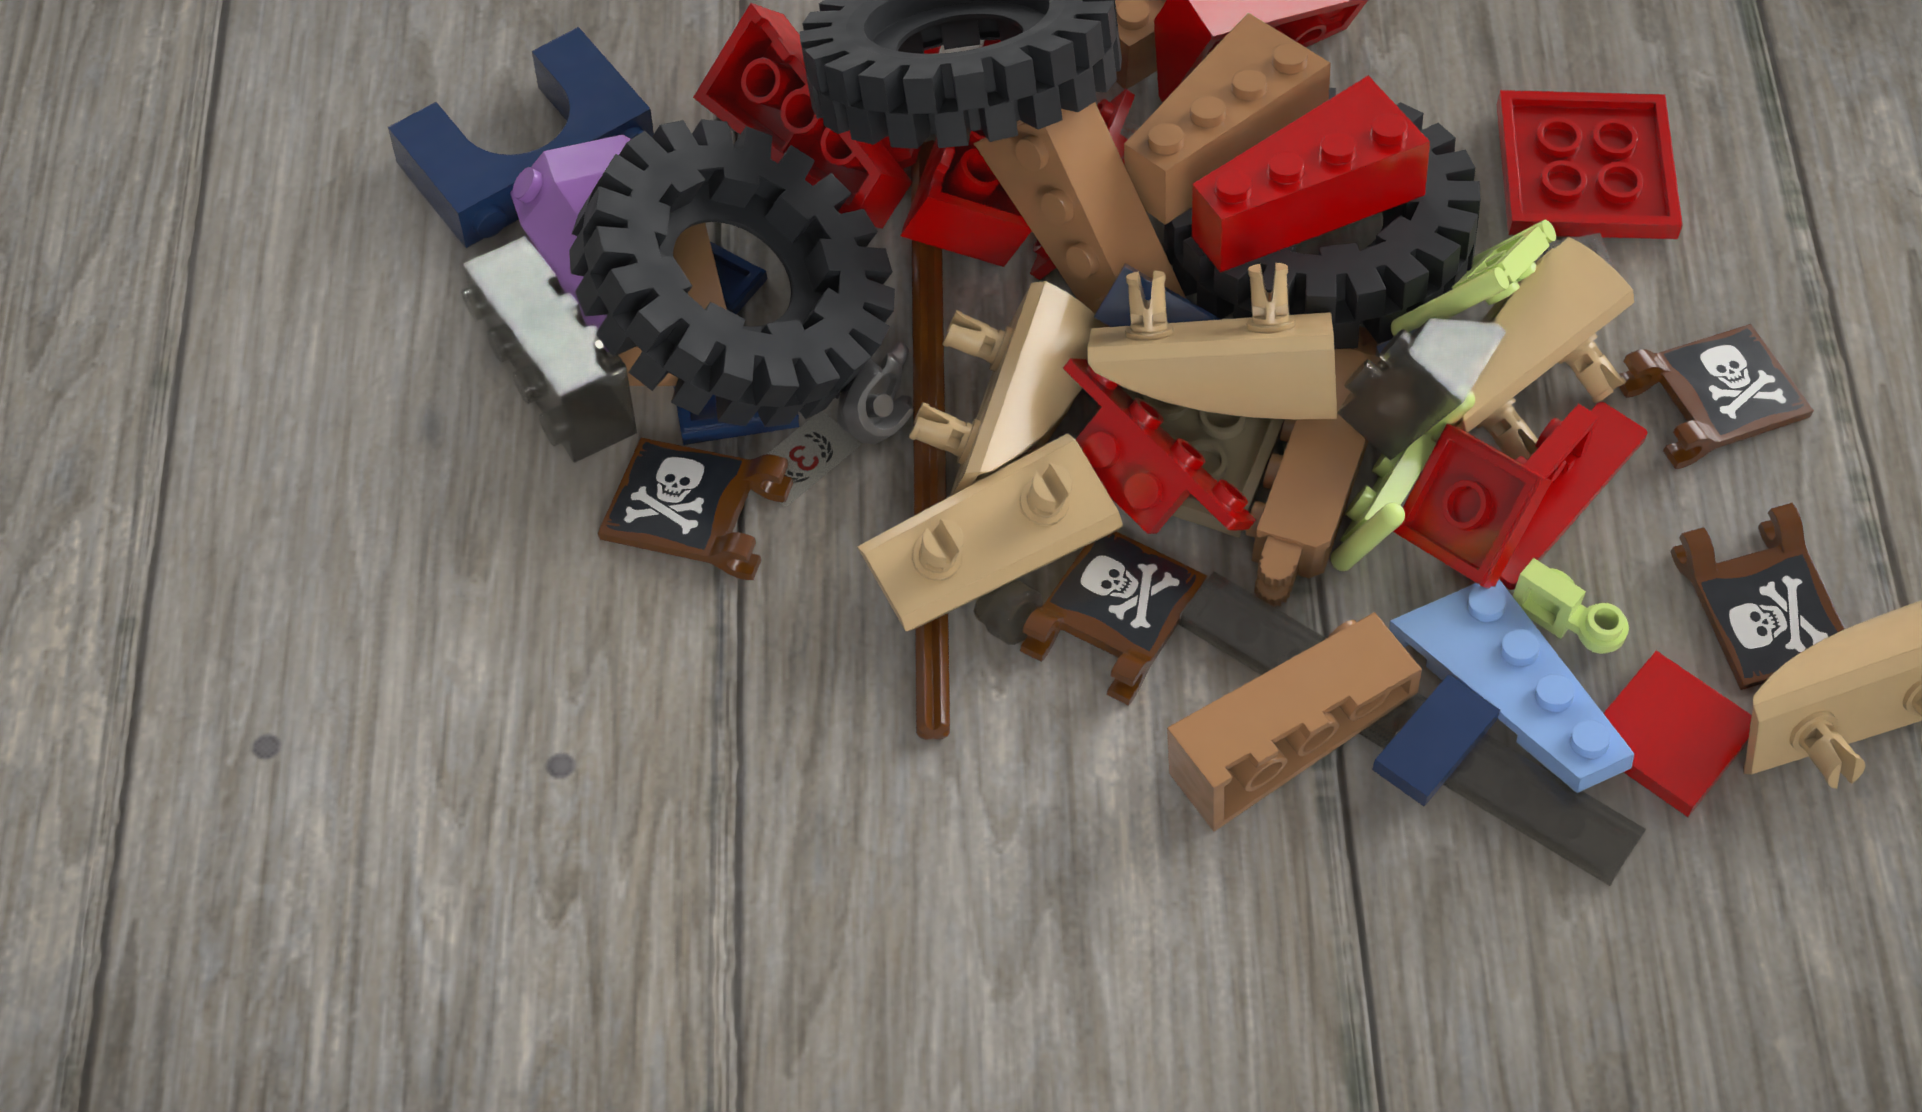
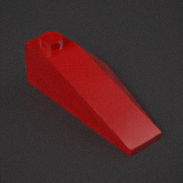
[1154,0,1368,103]

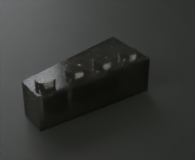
[461,236,637,463]

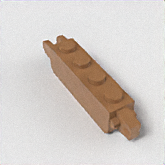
[1245,326,1390,608]

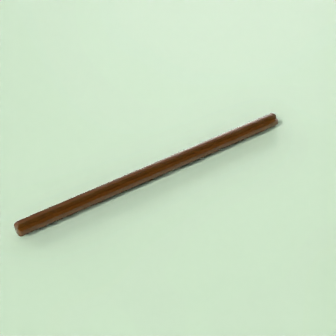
[911,140,950,740]

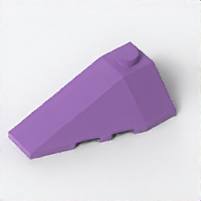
[510,135,631,352]

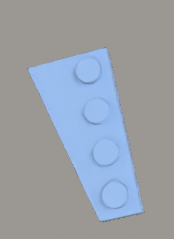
[1389,580,1635,793]

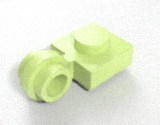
[1513,558,1629,654]

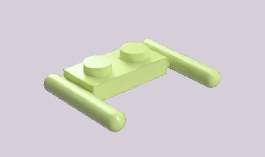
[1391,220,1556,338]
[1330,387,1475,571]

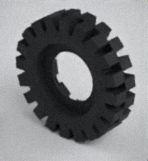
[800,0,1122,149]
[1164,88,1481,349]
[569,119,895,427]

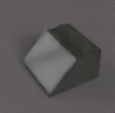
[1337,318,1506,461]

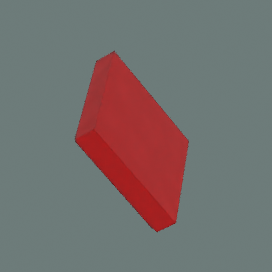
[1393,423,1552,588]
[1603,650,1752,817]

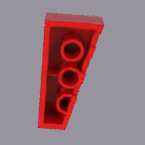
[693,3,912,229]
[900,40,1032,267]
[1192,75,1430,273]

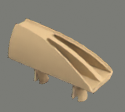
[1430,237,1635,460]
[1087,263,1337,420]
[909,281,1106,497]
[857,433,1123,632]
[1743,600,1922,789]

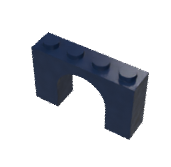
[388,27,654,248]

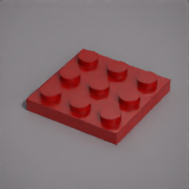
[1496,90,1683,239]

